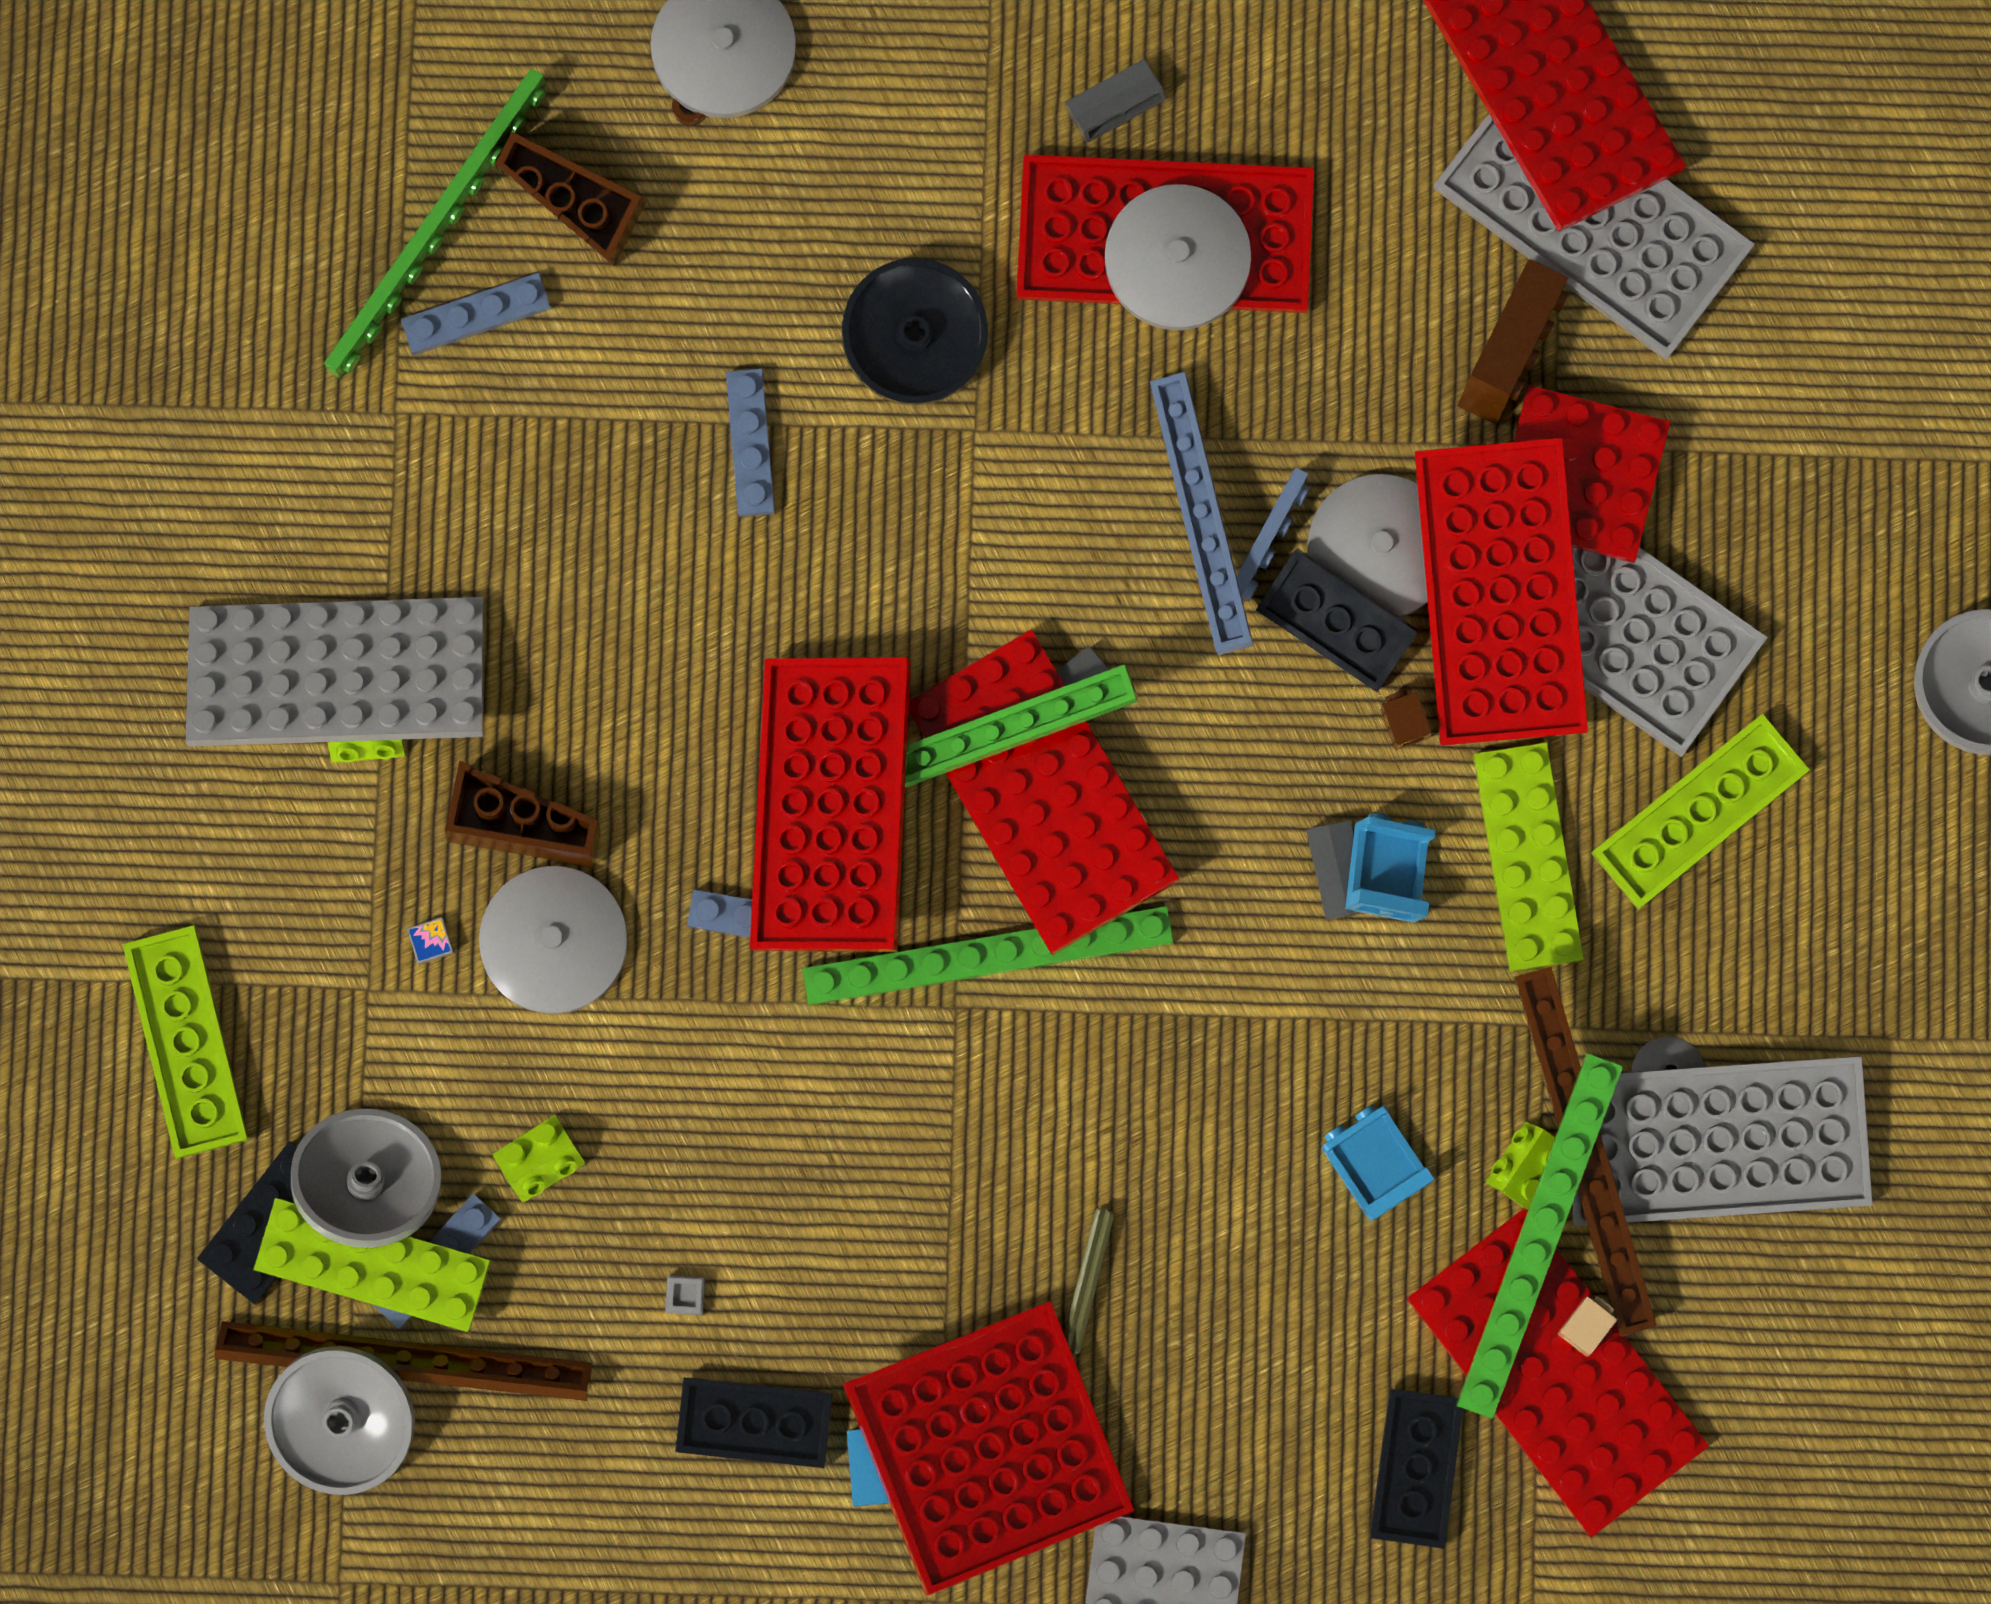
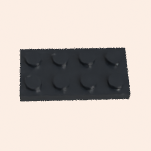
[1256,548,1419,692]
[197,1141,297,1305]
[675,1377,833,1468]
[1370,1389,1463,1549]

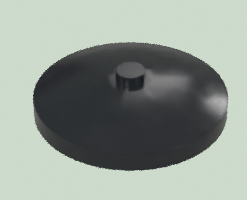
[841,258,988,405]

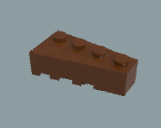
[496,132,646,266]
[1457,259,1569,425]
[445,760,600,867]

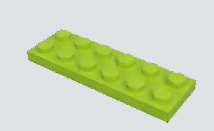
[1591,713,1810,910]
[1473,743,1584,973]
[122,925,249,1160]
[253,1198,491,1333]

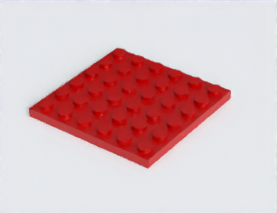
[843,1301,1134,1596]

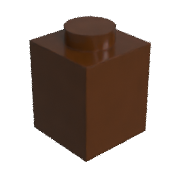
[1380,690,1432,750]

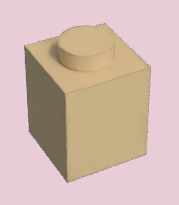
[1557,1296,1617,1357]

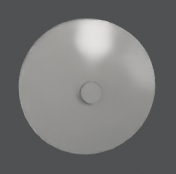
[651,0,796,118]
[1105,184,1251,330]
[1307,474,1428,618]
[1914,609,1991,755]
[479,866,628,1014]
[291,1109,441,1248]
[264,1346,415,1495]

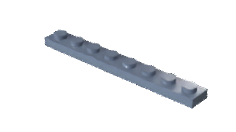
[1150,372,1254,656]

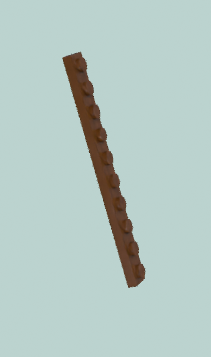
[1514,966,1657,1337]
[215,1321,592,1401]

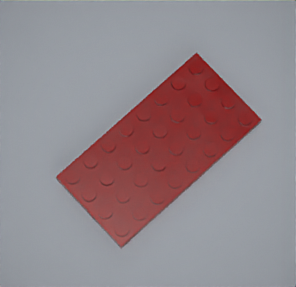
[1423,0,1686,232]
[1016,154,1314,313]
[1414,438,1588,746]
[909,629,1180,956]
[750,657,911,952]
[1406,1208,1709,1538]

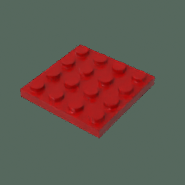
[1513,385,1671,563]

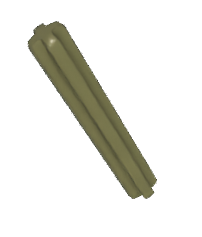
[1064,1208,1114,1354]

